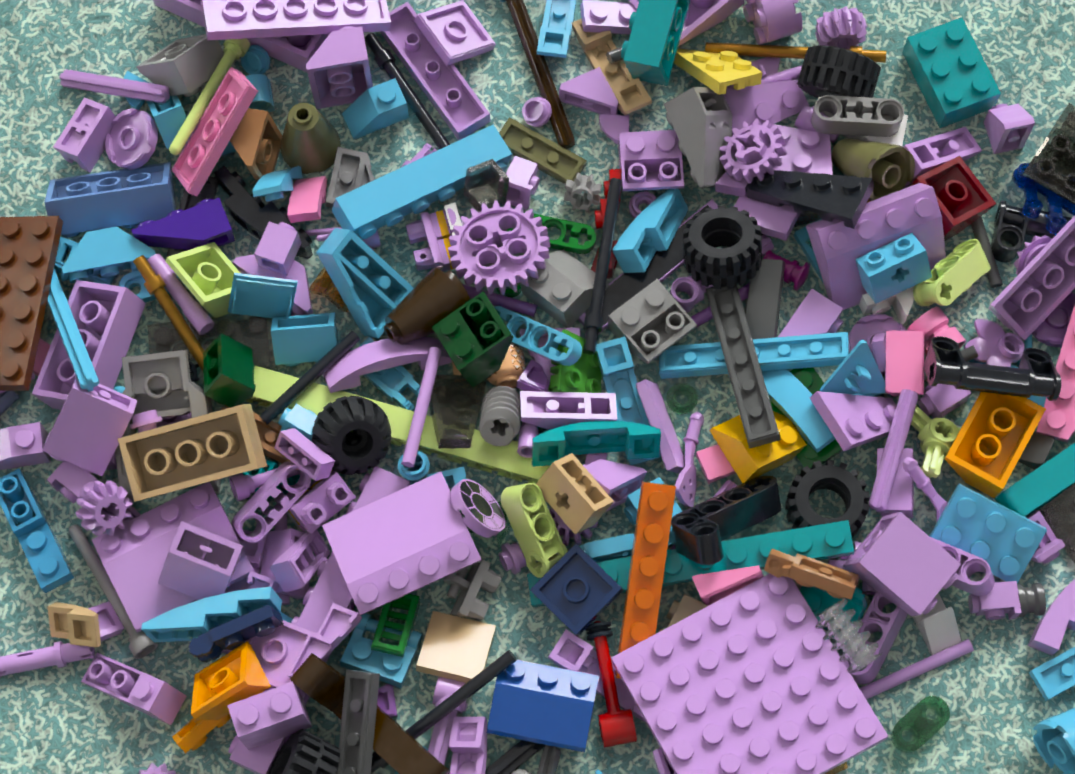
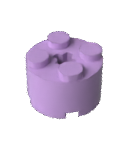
[743,0,802,45]

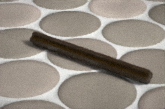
[506,0,575,149]

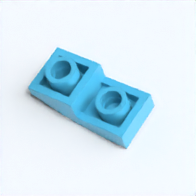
[252,166,303,202]

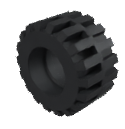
[797,45,881,98]
[683,205,762,289]
[785,460,870,538]
[268,729,340,774]

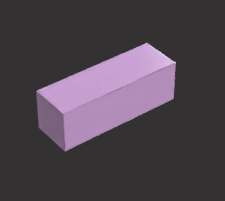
[274,428,335,481]

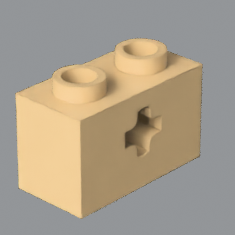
[536,453,614,535]

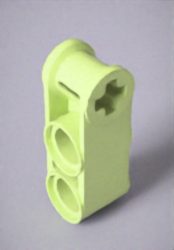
[913,239,991,307]
[501,483,568,578]

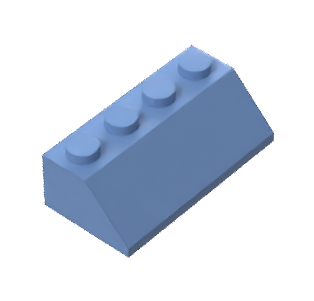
[44,162,176,238]

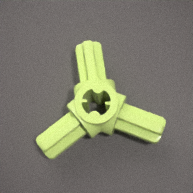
[911,405,961,478]

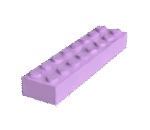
[380,2,490,140]

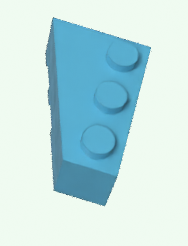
[316,228,414,338]

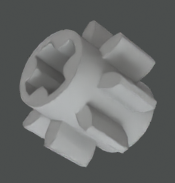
[564,172,602,212]

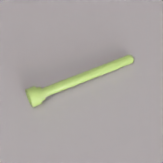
[169,38,250,155]

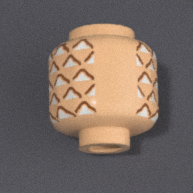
[487,344,526,388]

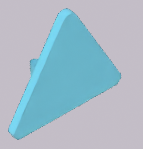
[820,340,886,394]

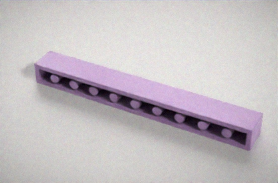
[228,466,411,774]

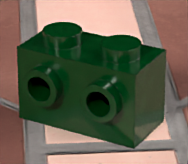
[203,333,256,408]

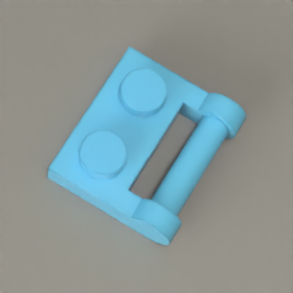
[340,613,423,688]

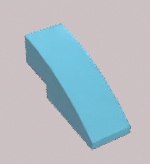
[612,189,688,273]

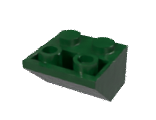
[432,291,514,388]

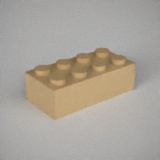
[118,404,267,502]

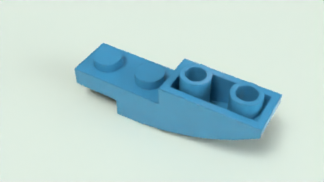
[0,468,74,593]

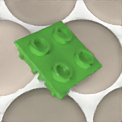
[548,329,602,393]

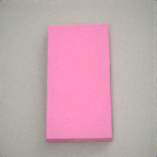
[172,67,258,197]

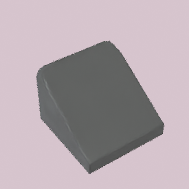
[1018,432,1055,470]

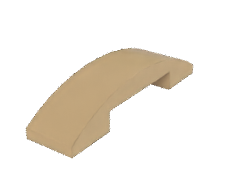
[572,18,652,115]

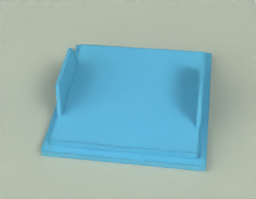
[228,273,298,320]

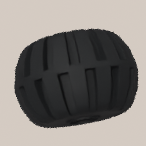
[312,396,391,475]

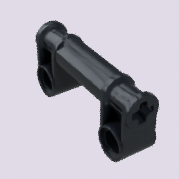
[991,200,1072,263]
[923,336,1061,401]

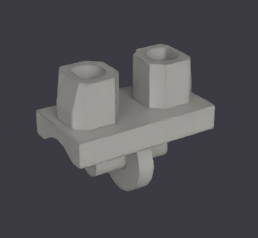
[444,559,502,621]

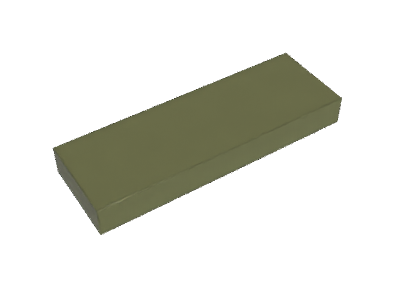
[499,117,587,185]

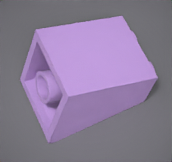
[843,512,961,616]

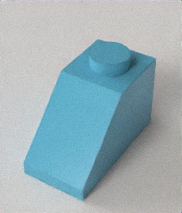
[342,78,409,140]
[147,95,193,149]

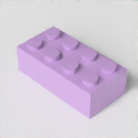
[32,280,146,410]

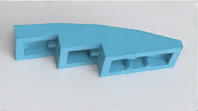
[141,587,282,643]

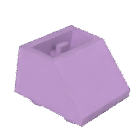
[618,130,685,191]
[158,521,244,600]

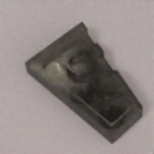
[429,375,487,449]

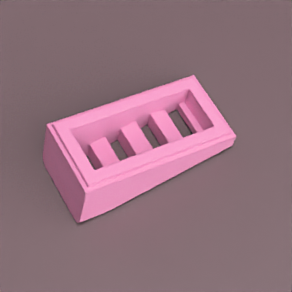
[692,565,764,606]

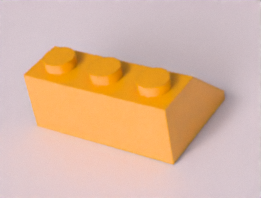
[944,392,1046,498]

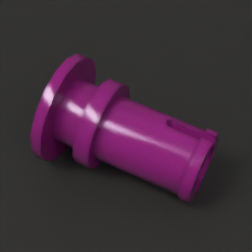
[763,250,811,291]

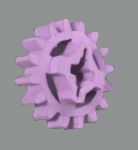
[719,119,787,183]

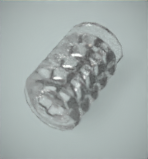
[815,597,882,673]

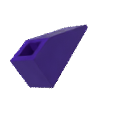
[131,198,235,250]

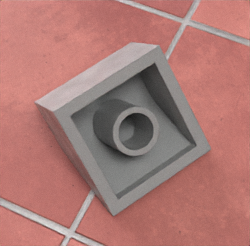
[137,34,224,97]
[519,249,610,328]

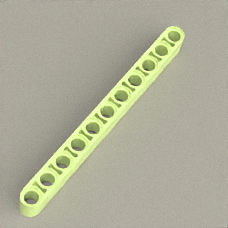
[247,366,549,484]

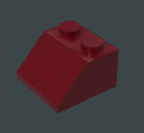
[909,156,996,241]

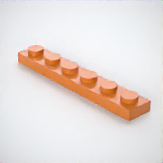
[615,481,676,679]

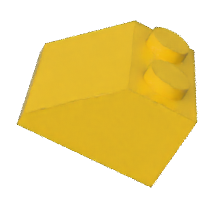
[709,411,807,483]

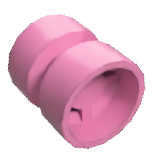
[906,306,966,356]

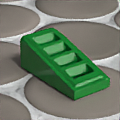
[371,594,420,657]

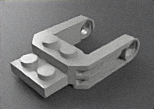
[115,350,221,501]

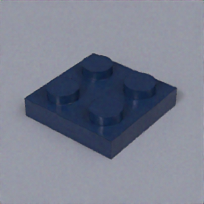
[530,544,623,637]

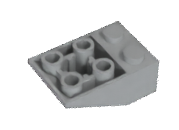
[664,87,732,188]

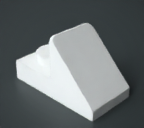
[859,286,914,325]
[912,593,961,655]

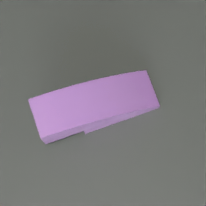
[1028,579,1075,656]

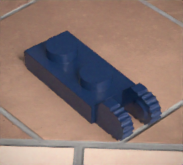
[188,605,284,663]

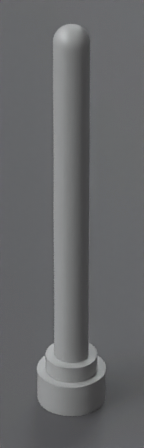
[68,525,158,659]

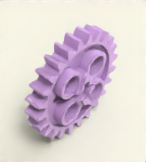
[448,200,550,295]

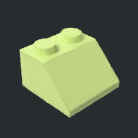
[166,242,240,318]

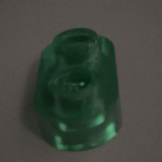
[891,696,950,753]

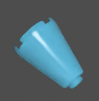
[1033,708,1075,774]

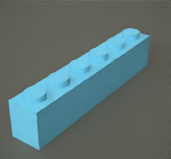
[332,124,512,240]

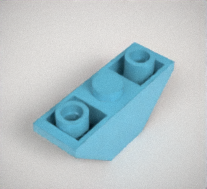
[60,227,156,283]

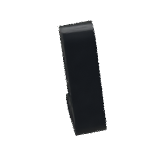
[671,475,782,565]

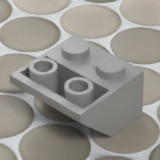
[608,279,697,364]

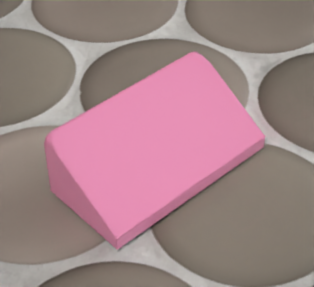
[885,330,924,396]

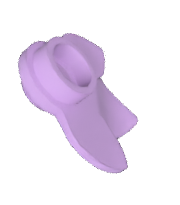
[964,319,1024,367]

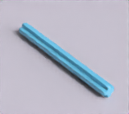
[47,269,99,392]

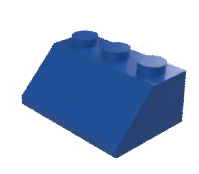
[487,660,599,752]

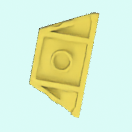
[674,48,762,95]

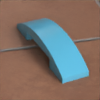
[537,0,577,58]
[596,336,661,466]
[762,369,835,453]

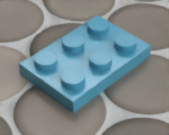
[929,483,1047,583]

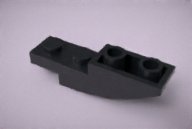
[214,166,313,259]

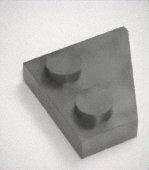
[325,147,375,208]

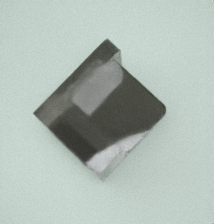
[463,159,509,213]

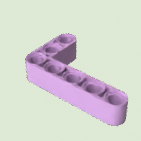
[843,537,995,685]

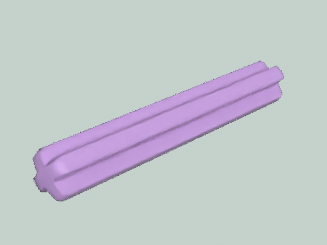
[60,69,170,104]
[869,389,918,511]

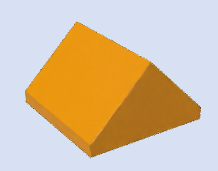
[191,641,271,720]

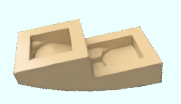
[47,602,101,647]

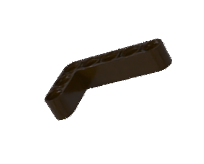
[290,653,449,774]

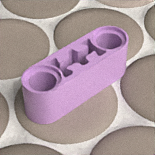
[232,461,311,543]

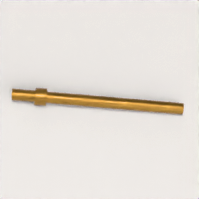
[705,42,887,63]
[133,255,230,409]

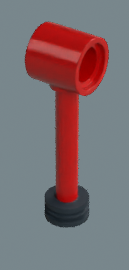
[585,621,637,748]

